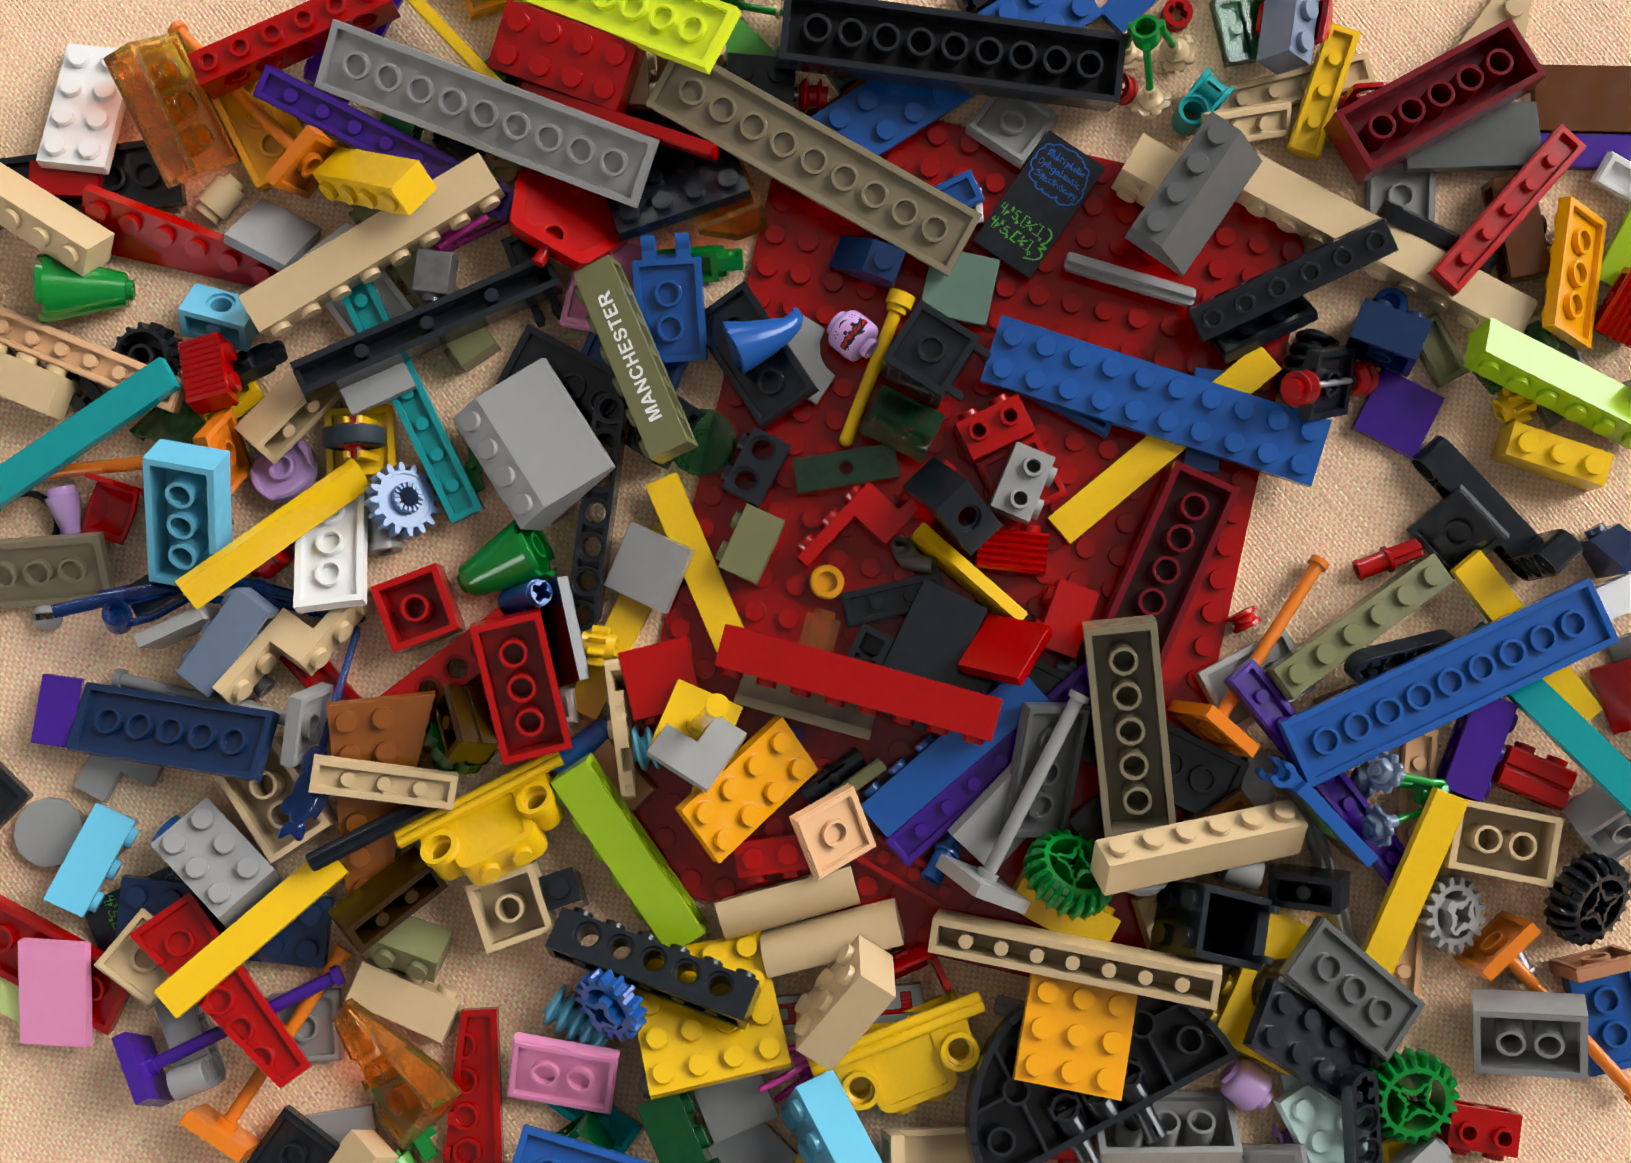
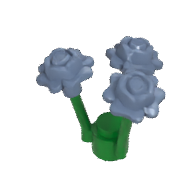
[1350,751,1450,847]

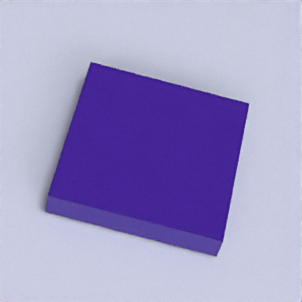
[1351,368,1445,459]

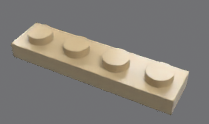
[308,754,459,810]

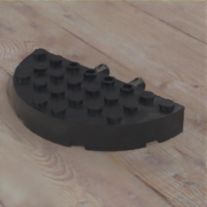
[965,995,1239,1163]

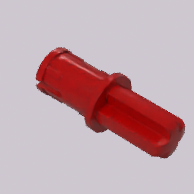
[1352,538,1423,581]

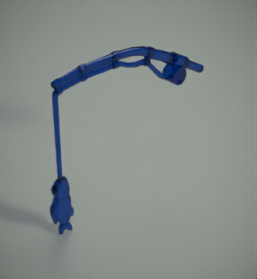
[51,578,366,841]

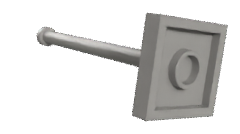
[112,668,334,767]
[935,689,1090,915]

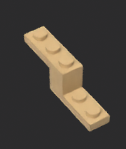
[212,581,376,705]

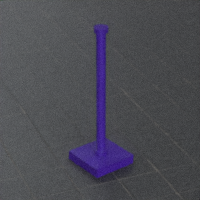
[111,964,346,1107]

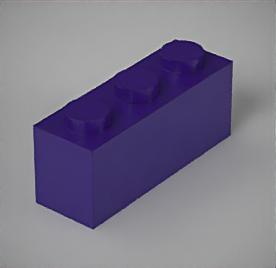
[1436,698,1518,802]

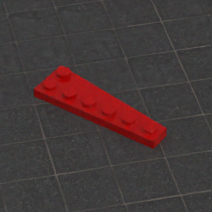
[129,892,313,1089]

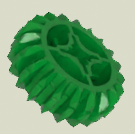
[1022,828,1113,920]
[1363,1046,1460,1145]

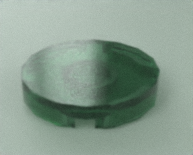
[674,408,737,477]

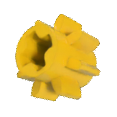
[1492,387,1537,424]
[581,625,619,668]

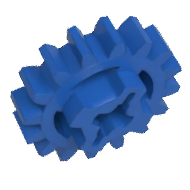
[575,968,647,1042]

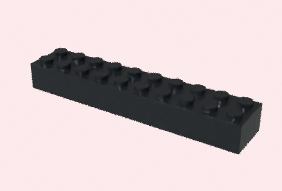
[775,0,1127,112]

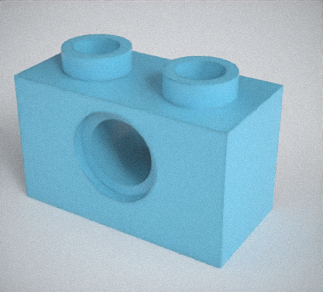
[178,283,259,352]

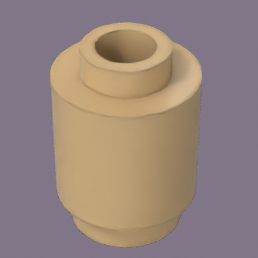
[194,173,245,225]

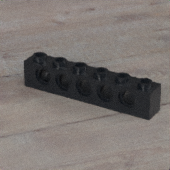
[1184,218,1399,342]
[545,907,761,1030]

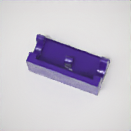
[31,673,84,747]

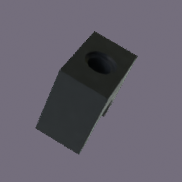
[902,457,1003,556]

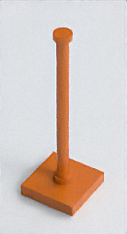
[167,20,350,199]
[40,407,253,495]
[1166,554,1329,758]
[1453,910,1631,1105]
[178,943,354,1163]

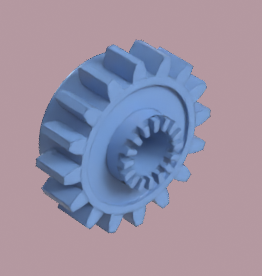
[364,462,441,540]

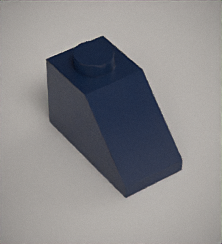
[829,235,906,291]
[1579,522,1631,578]

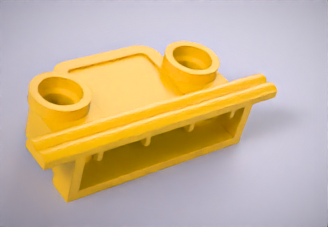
[394,752,564,886]
[806,990,986,1115]

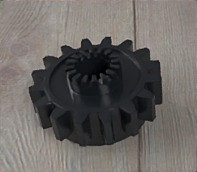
[111,322,183,377]

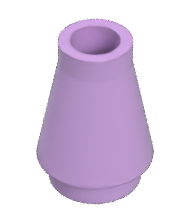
[44,484,82,534]

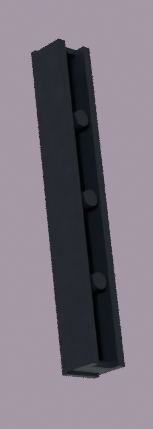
[290,259,563,403]

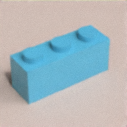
[43,803,140,917]

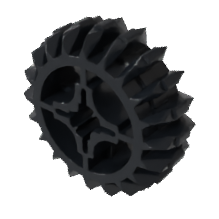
[1543,852,1631,946]

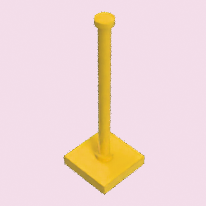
[649,679,743,745]

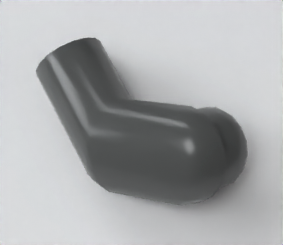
[890,535,937,574]

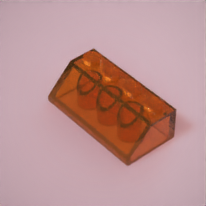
[103,31,242,189]

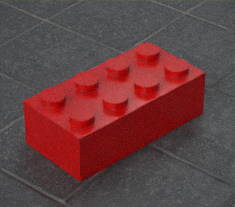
[487,0,646,114]
[470,607,573,765]

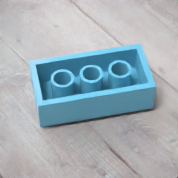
[142,439,232,586]
[781,1070,882,1163]

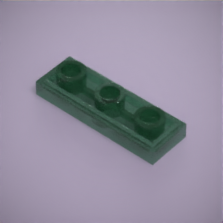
[792,442,900,494]

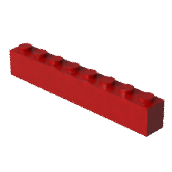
[714,624,1003,746]

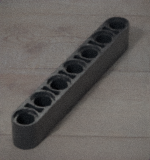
[570,393,629,631]

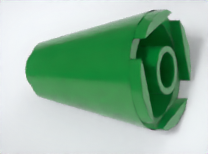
[34,254,135,323]
[456,519,557,597]

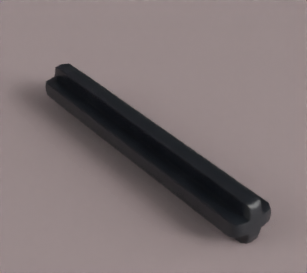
[305,804,439,871]

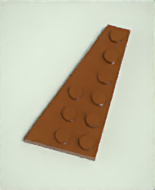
[326,691,435,898]

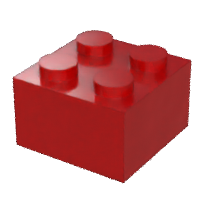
[370,563,467,654]

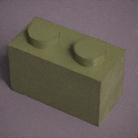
[715,504,785,586]
[368,915,453,983]

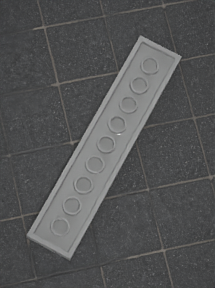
[314,19,660,208]

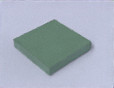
[922,252,1000,328]

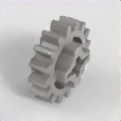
[1416,875,1486,953]

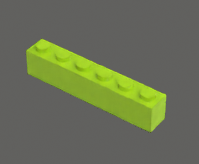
[1463,317,1631,450]
[550,752,708,947]

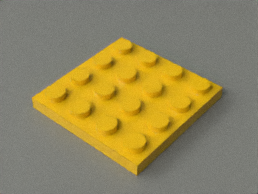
[633,931,791,1100]

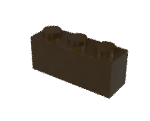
[328,846,448,954]

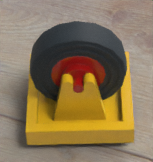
[322,405,398,476]

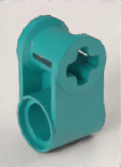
[1171,68,1235,136]

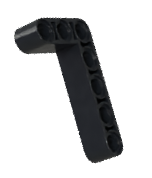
[1411,435,1583,581]

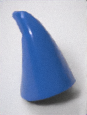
[722,307,803,374]

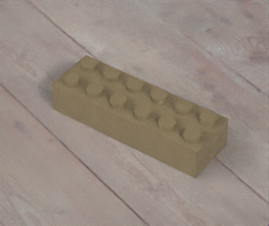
[1082,615,1176,838]

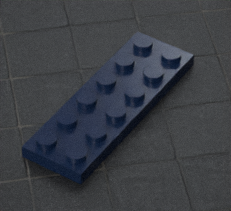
[66,682,280,783]
[115,875,334,968]

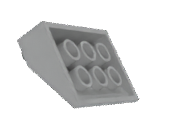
[452,358,616,531]

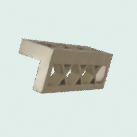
[733,673,875,740]

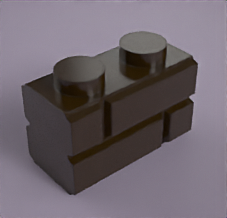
[433,684,498,764]

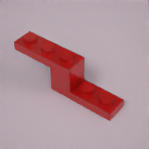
[797,459,957,569]

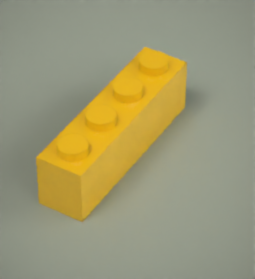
[312,147,437,216]

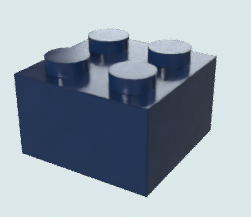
[1346,298,1433,377]

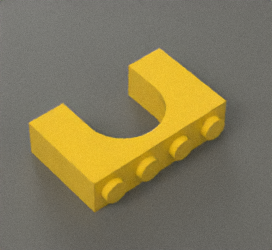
[1206,913,1309,1076]

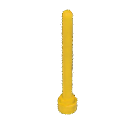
[839,288,915,446]

